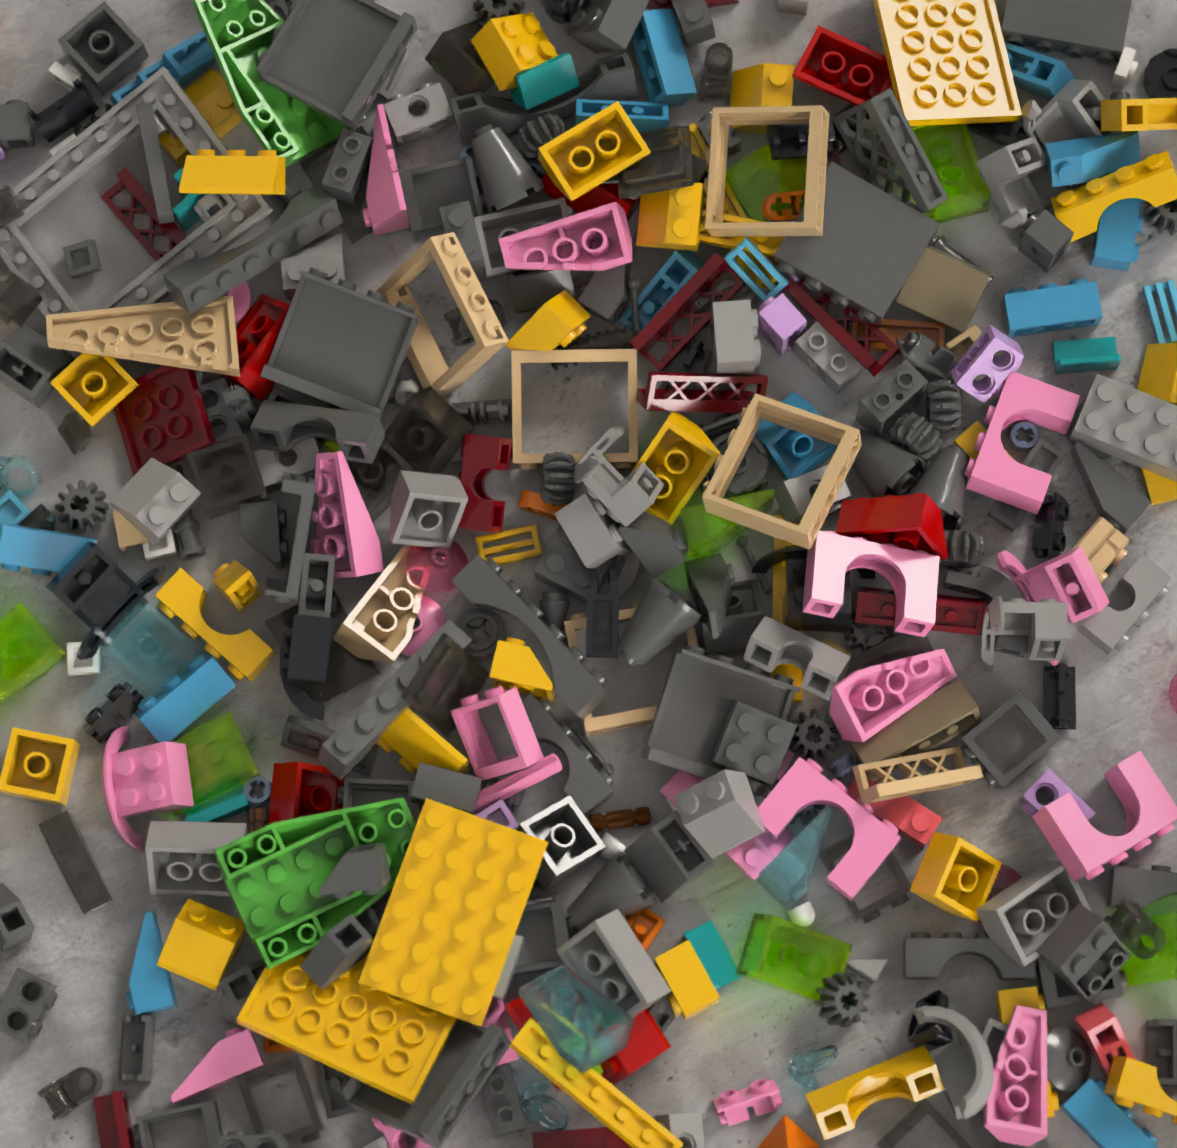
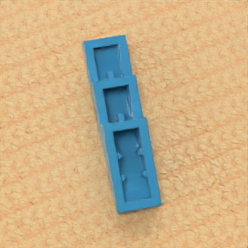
[110,31,216,105]

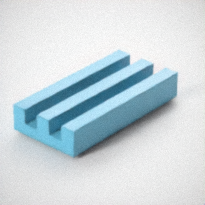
[723,237,789,302]
[1142,279,1177,344]

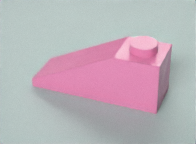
[170,1026,266,1104]

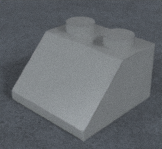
[281,233,347,300]
[109,458,201,545]
[390,470,469,549]
[674,769,766,858]

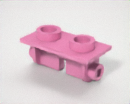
[712,1079,783,1126]

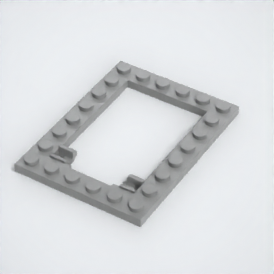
[0,66,273,359]

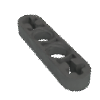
[136,102,175,225]

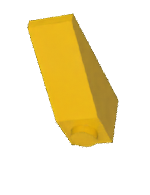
[212,560,263,614]

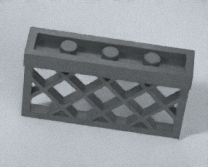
[832,88,949,214]

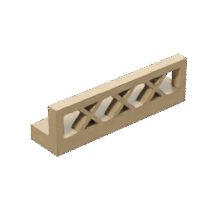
[852,746,983,804]

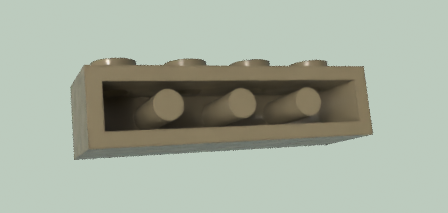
[849,679,982,783]

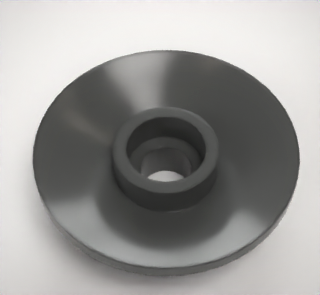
[1047,1026,1091,1092]

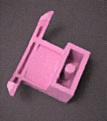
[997,546,1109,666]
[101,726,194,850]

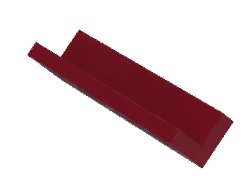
[100,167,186,262]
[630,252,746,372]
[784,279,900,377]
[636,372,768,413]
[855,586,985,636]
[93,1090,135,1148]

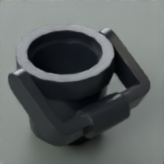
[907,990,953,1047]

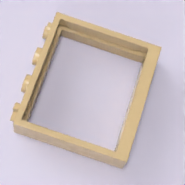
[702,105,830,237]
[376,232,509,399]
[511,349,638,470]
[701,393,862,550]
[564,597,698,737]

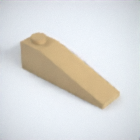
[333,545,435,664]

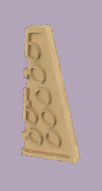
[46,295,240,377]

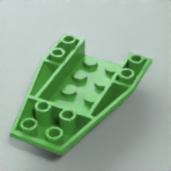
[192,0,367,168]
[214,797,416,969]

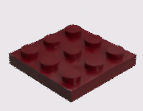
[113,365,216,476]

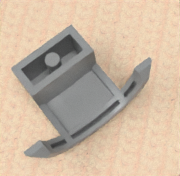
[1022,79,1120,188]
[976,136,1075,229]
[574,426,665,527]
[554,485,641,597]
[981,596,1068,671]
[912,1006,994,1120]

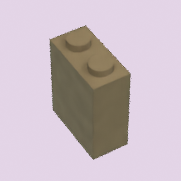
[896,245,992,332]

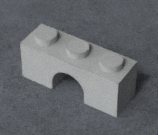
[1078,554,1172,654]
[743,616,851,701]

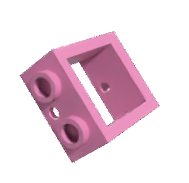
[450,685,544,781]

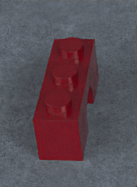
[458,434,512,532]

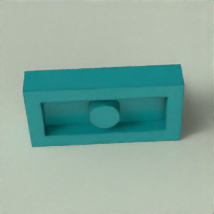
[510,52,580,110]
[172,168,206,232]
[1052,337,1121,374]
[183,774,252,822]
[683,920,742,991]

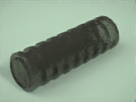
[551,325,635,371]

